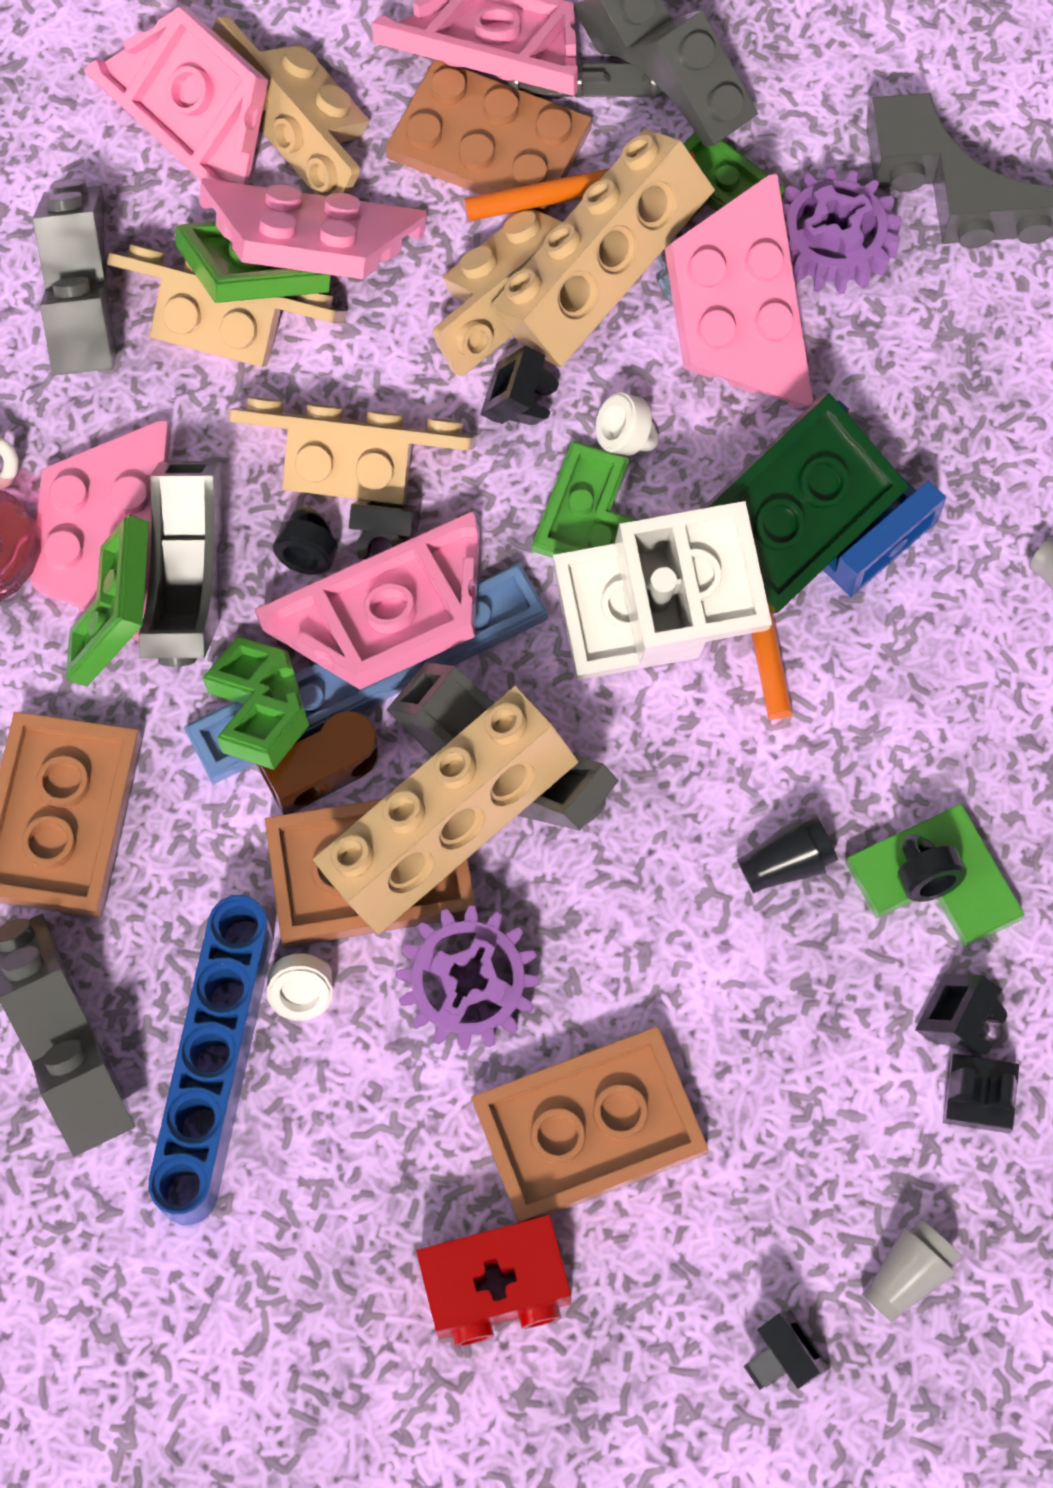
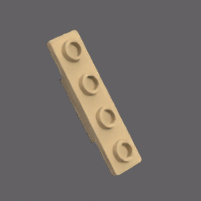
[212,16,370,196]
[432,209,562,377]
[107,244,347,367]
[228,397,477,505]

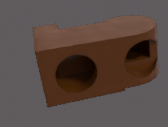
[256,711,378,815]

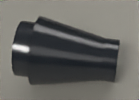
[736,814,838,894]

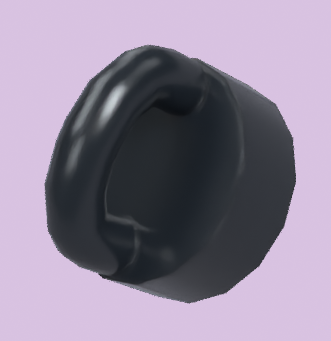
[273,506,338,575]
[897,835,967,902]

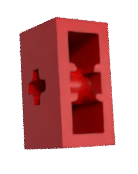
[416,1215,571,1347]

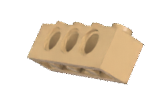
[490,129,715,367]
[313,686,579,935]

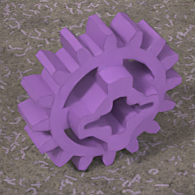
[782,168,902,294]
[395,906,540,1050]

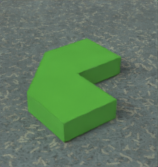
[202,636,309,770]

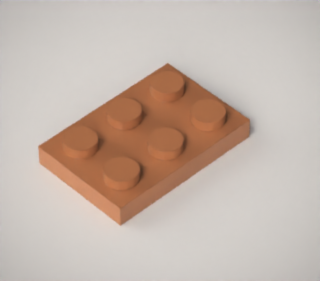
[385,59,592,215]
[0,711,142,918]
[264,799,475,948]
[471,1026,709,1223]

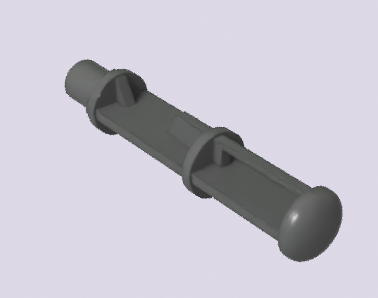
[507,62,664,98]

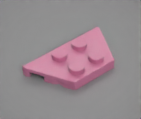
[372,0,578,96]
[84,7,268,185]
[664,174,814,409]
[199,178,427,279]
[30,421,170,642]
[254,511,480,690]

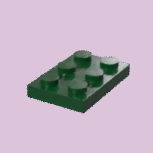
[701,393,910,614]

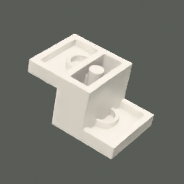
[552,501,772,681]

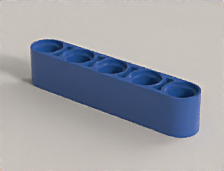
[148,895,273,1225]

